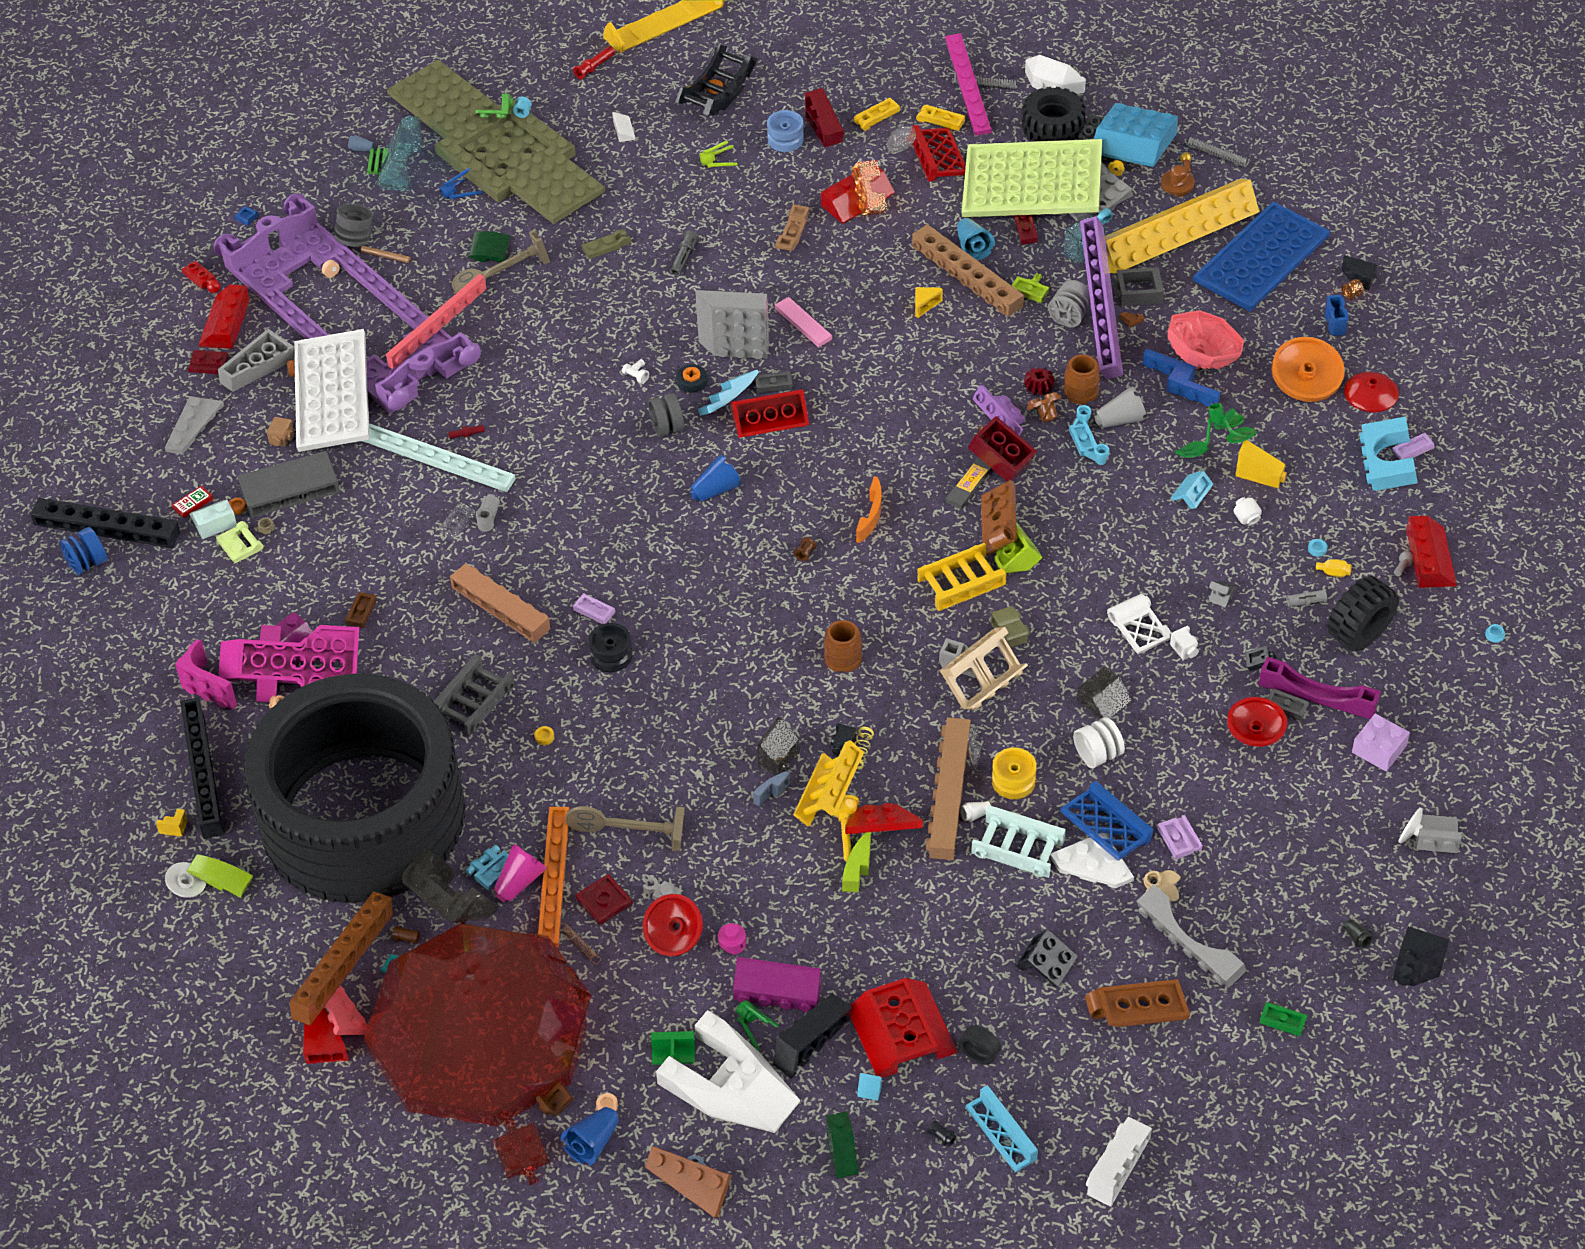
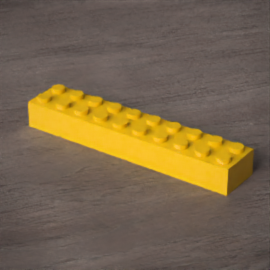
[1105,179,1259,274]

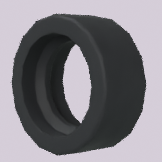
[958,1025,1002,1065]

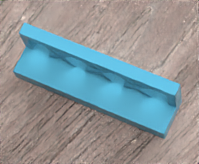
[966,1085,1038,1173]

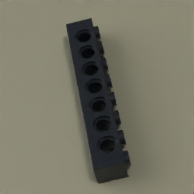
[30,498,180,549]
[180,697,224,839]

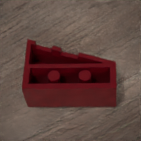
[804,87,845,147]

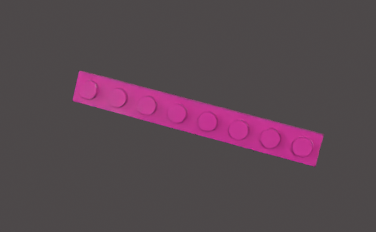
[945,33,991,136]

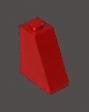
[303,1008,349,1064]

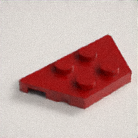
[845,803,923,834]

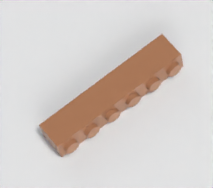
[450,563,550,643]

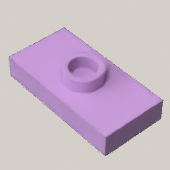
[1392,433,1435,460]
[573,593,615,624]

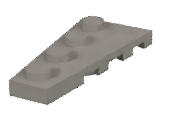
[165,396,224,455]

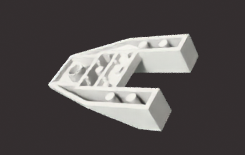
[656,1010,800,1133]

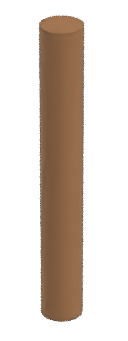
[361,246,411,263]

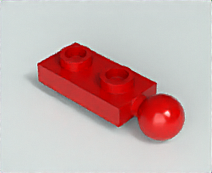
[182,261,221,293]

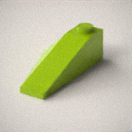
[995,516,1043,573]

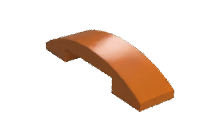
[856,476,882,543]

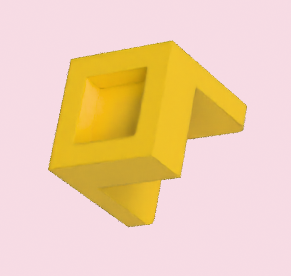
[156,809,188,837]

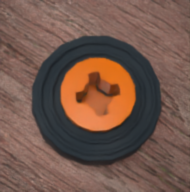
[676,364,708,393]

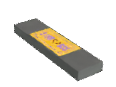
[945,457,992,509]

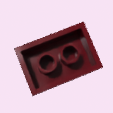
[968,416,1038,482]

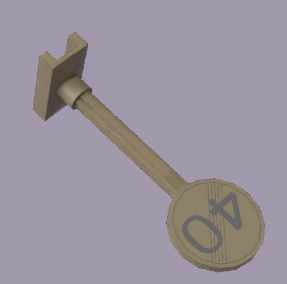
[452,229,550,293]
[565,806,685,851]

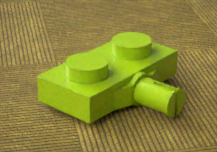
[1011,273,1049,303]

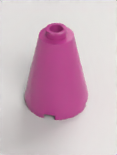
[494,844,547,902]

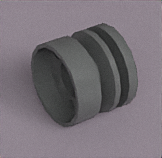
[334,204,373,247]

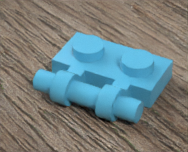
[465,845,508,891]

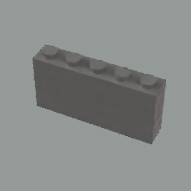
[238,451,340,518]

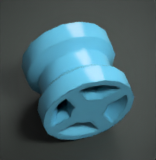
[513,96,532,118]

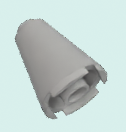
[1094,386,1147,428]

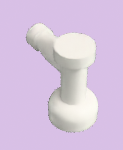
[622,359,649,384]

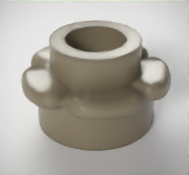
[257,517,276,534]

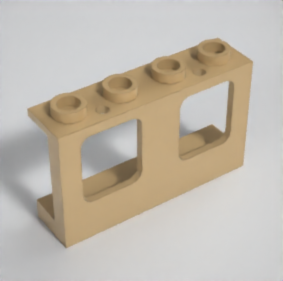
[940,627,1028,710]

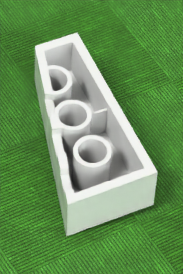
[1086,1117,1152,1206]

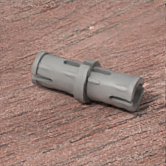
[1286,589,1327,607]

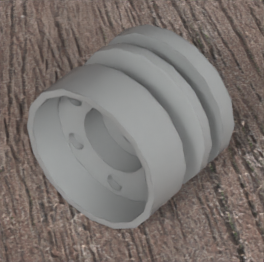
[1048,280,1091,328]

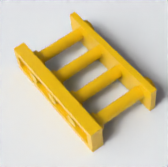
[917,543,1006,611]
[793,740,864,826]

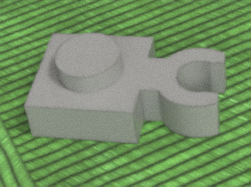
[643,877,681,900]

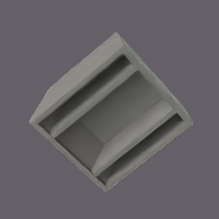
[695,290,769,359]

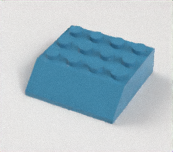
[1094,103,1178,167]

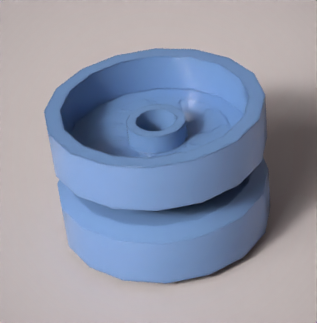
[767,110,804,152]

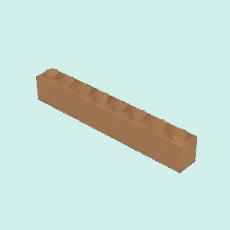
[926,717,971,860]

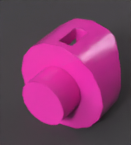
[718,923,746,955]

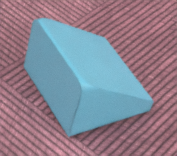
[858,1073,882,1100]

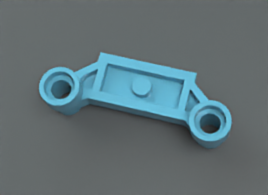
[1069,405,1109,465]

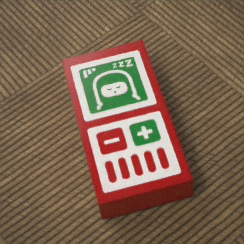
[172,486,213,519]

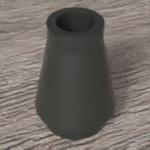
[1343,919,1374,948]

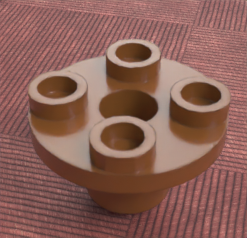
[1161,165,1195,197]
[1026,392,1062,422]

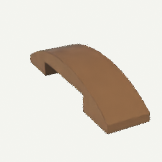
[775,204,809,251]

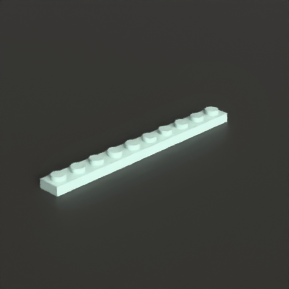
[363,424,516,492]

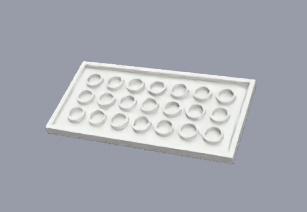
[294,329,370,452]

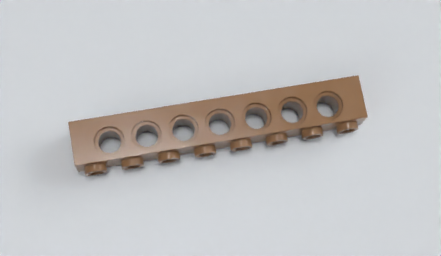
[912,224,1024,317]

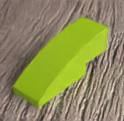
[842,832,871,892]
[186,854,253,898]

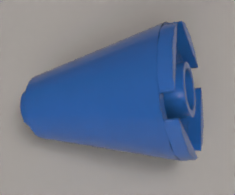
[689,455,742,502]
[561,1107,619,1166]

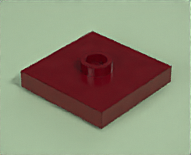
[575,873,633,926]

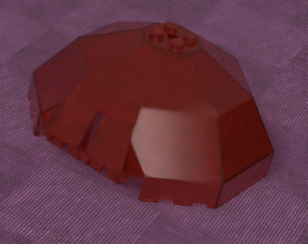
[364,922,591,1127]

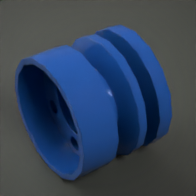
[59,527,108,576]

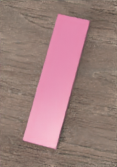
[775,297,832,348]

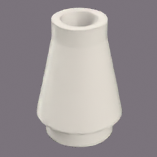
[960,801,991,822]

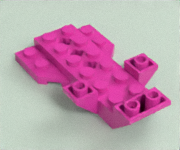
[218,625,359,703]

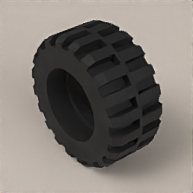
[1022,86,1086,142]
[1327,576,1399,651]

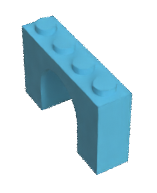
[1359,417,1418,490]

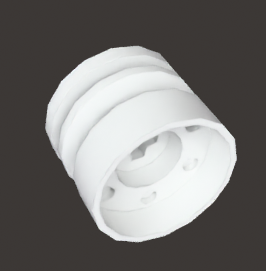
[1073,717,1125,768]

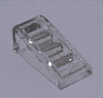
[438,502,476,539]

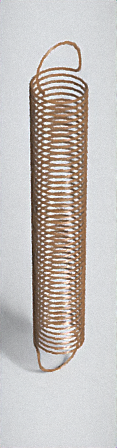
[561,923,601,964]

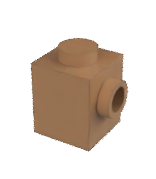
[267,417,294,447]

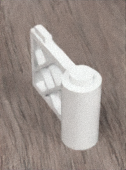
[1107,594,1171,654]

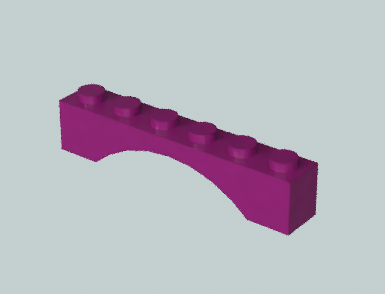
[1259,657,1381,719]

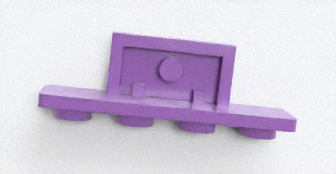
[973,385,1026,436]

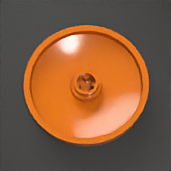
[1272,337,1345,402]

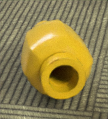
[1316,559,1352,578]

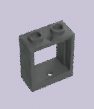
[1113,267,1164,306]

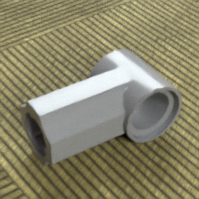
[476,494,500,532]

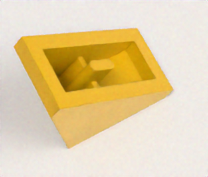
[915,287,943,318]

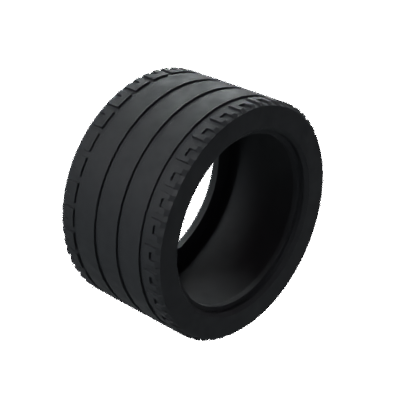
[243,673,465,903]

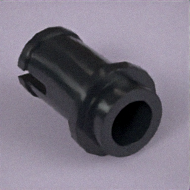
[928,1121,957,1146]

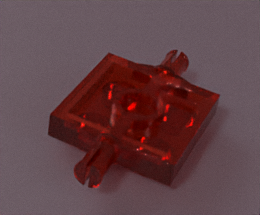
[493,1118,549,1185]

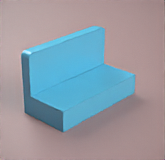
[1171,471,1213,509]

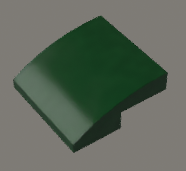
[468,231,510,263]

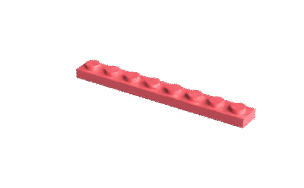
[386,274,486,369]

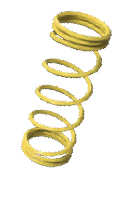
[854,727,874,769]

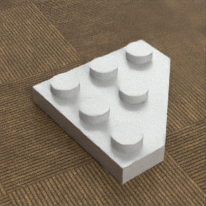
[1050,833,1134,888]

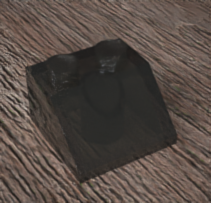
[1077,666,1132,719]
[757,717,800,775]

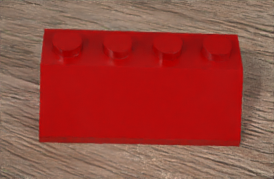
[821,162,895,224]
[199,284,250,349]
[730,389,809,438]
[1406,516,1457,588]

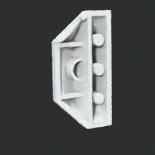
[1025,55,1086,94]

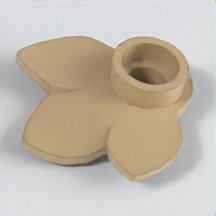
[1144,870,1181,902]

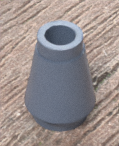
[348,135,373,151]

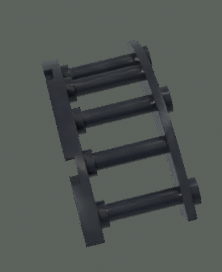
[675,44,758,116]

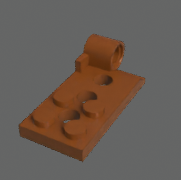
[981,480,1017,555]
[1085,979,1190,1027]

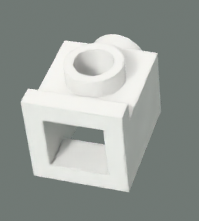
[1170,626,1199,660]

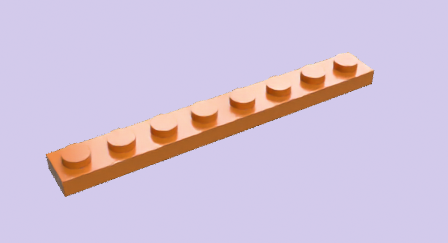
[537,807,570,947]

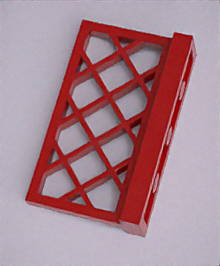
[910,125,966,182]

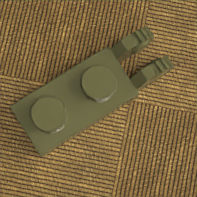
[582,229,631,259]

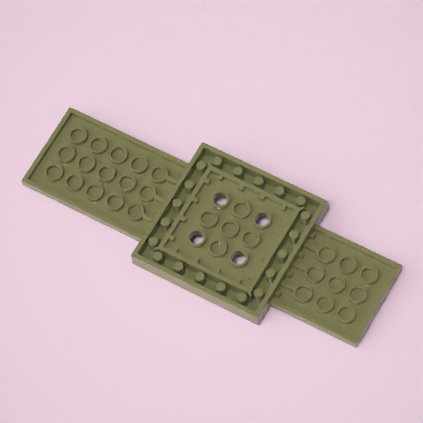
[387,60,605,224]

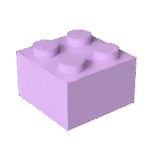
[1352,714,1410,772]

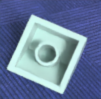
[189,500,237,539]

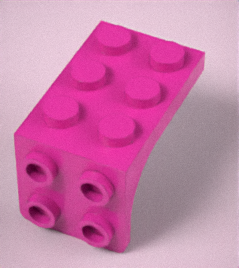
[175,639,237,710]

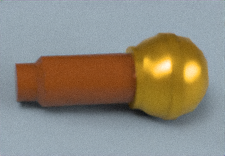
[1180,152,1192,173]

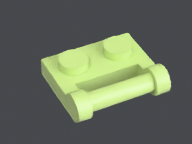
[216,521,264,564]

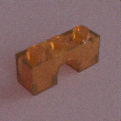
[852,160,888,216]

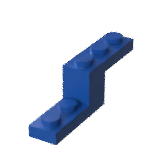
[1142,349,1221,406]

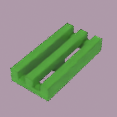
[367,148,388,174]

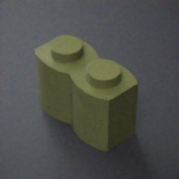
[990,606,1030,648]

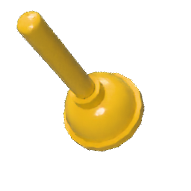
[834,795,859,862]

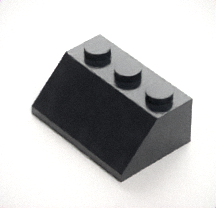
[1392,926,1449,986]

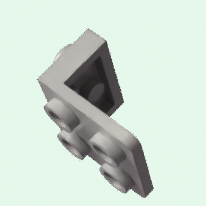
[1416,814,1462,853]

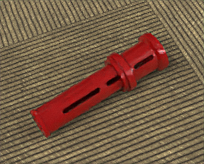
[573,46,615,80]

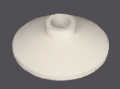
[1399,808,1423,843]
[165,862,206,897]

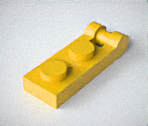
[853,98,900,131]
[916,105,965,131]

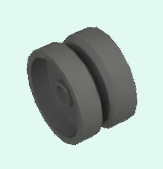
[648,393,684,437]

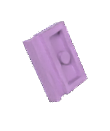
[1157,815,1203,859]

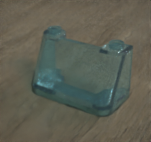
[378,116,422,191]

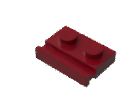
[188,350,229,374]

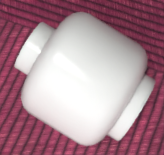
[1234,497,1262,526]

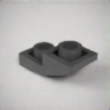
[1078,114,1104,140]

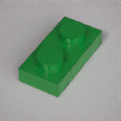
[1259,1002,1307,1037]

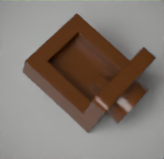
[536,1082,575,1117]

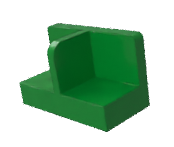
[651,1031,695,1065]

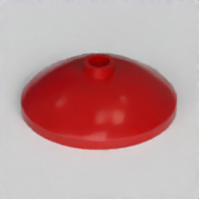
[1344,371,1399,413]
[1227,697,1287,747]
[643,894,703,957]

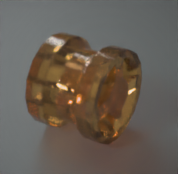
[1341,279,1364,300]

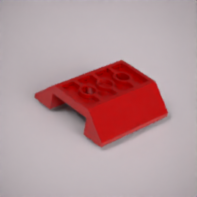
[850,978,957,1078]

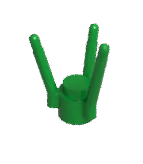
[736,1000,779,1052]

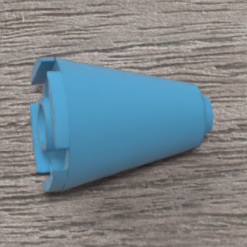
[957,218,995,260]

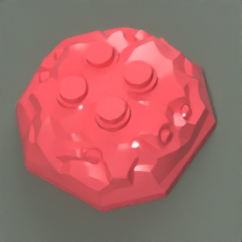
[1168,310,1244,369]

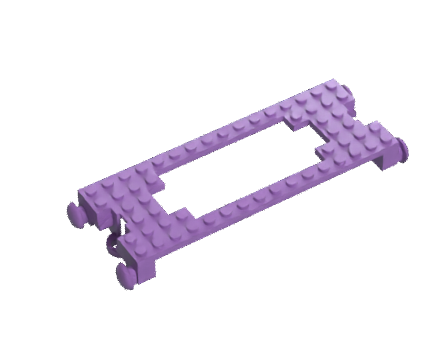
[214,193,481,414]

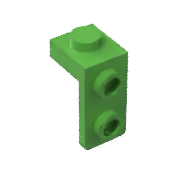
[475,94,514,118]

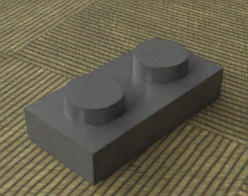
[755,371,792,393]
[1267,688,1310,721]

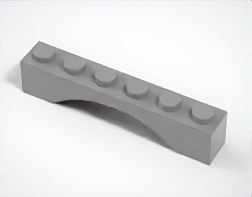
[1137,884,1246,988]

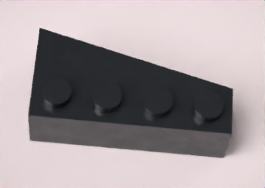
[772,993,852,1079]

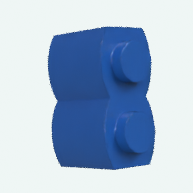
[1324,295,1349,336]

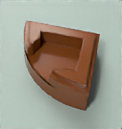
[1119,312,1144,328]

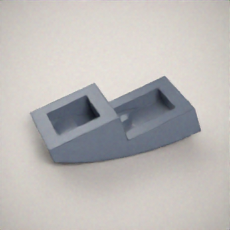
[753,771,790,807]

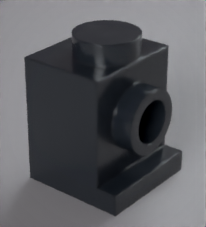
[831,723,856,756]

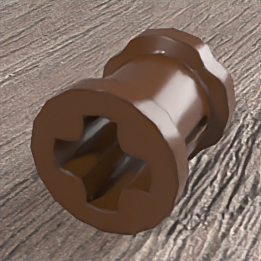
[793,537,817,562]

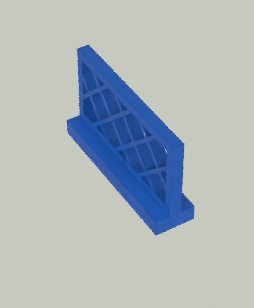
[1060,781,1154,861]

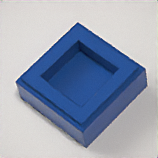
[234,206,259,225]

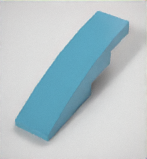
[698,370,759,416]

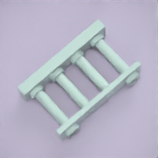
[972,805,1066,878]

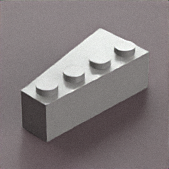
[218,329,295,392]

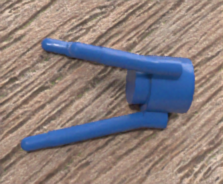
[439,168,483,200]

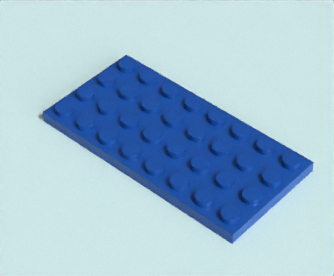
[1193,201,1330,312]

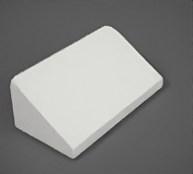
[612,112,635,142]

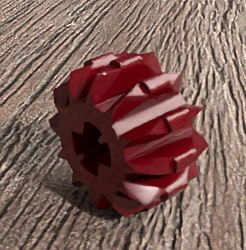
[1024,366,1055,396]

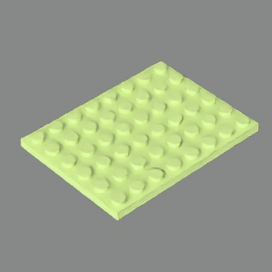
[962,139,1102,217]

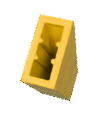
[1236,440,1287,488]

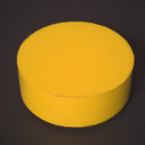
[534,726,554,745]

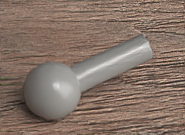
[1394,551,1413,576]

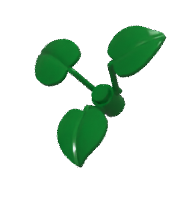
[1174,403,1257,458]

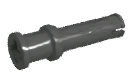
[670,231,699,276]

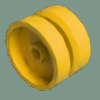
[992,747,1037,799]

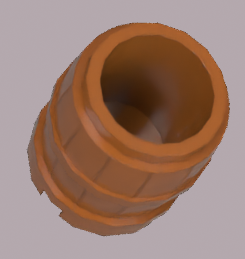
[1063,354,1100,404]
[824,620,862,673]

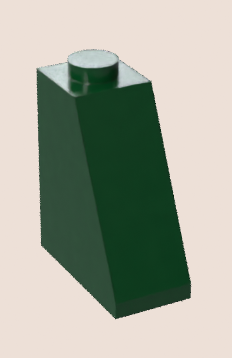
[826,1111,859,1179]

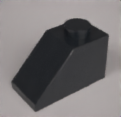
[1341,255,1378,290]

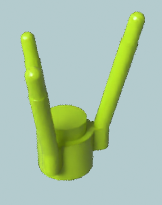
[699,141,738,168]

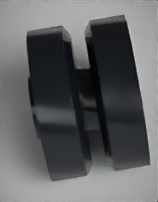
[588,623,633,673]

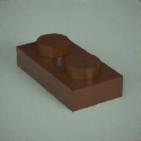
[345,592,377,628]

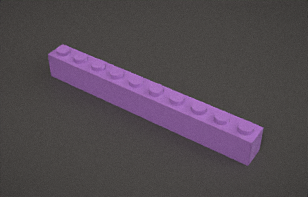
[1080,216,1123,379]

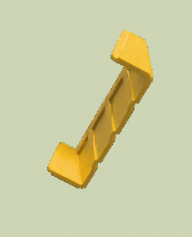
[603,0,725,53]

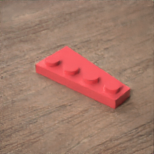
[324,985,370,1035]

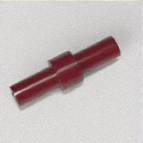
[448,424,485,439]

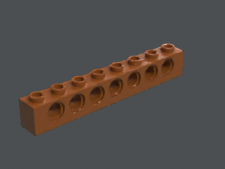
[290,891,393,1025]

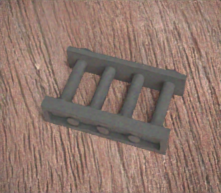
[434,654,515,737]

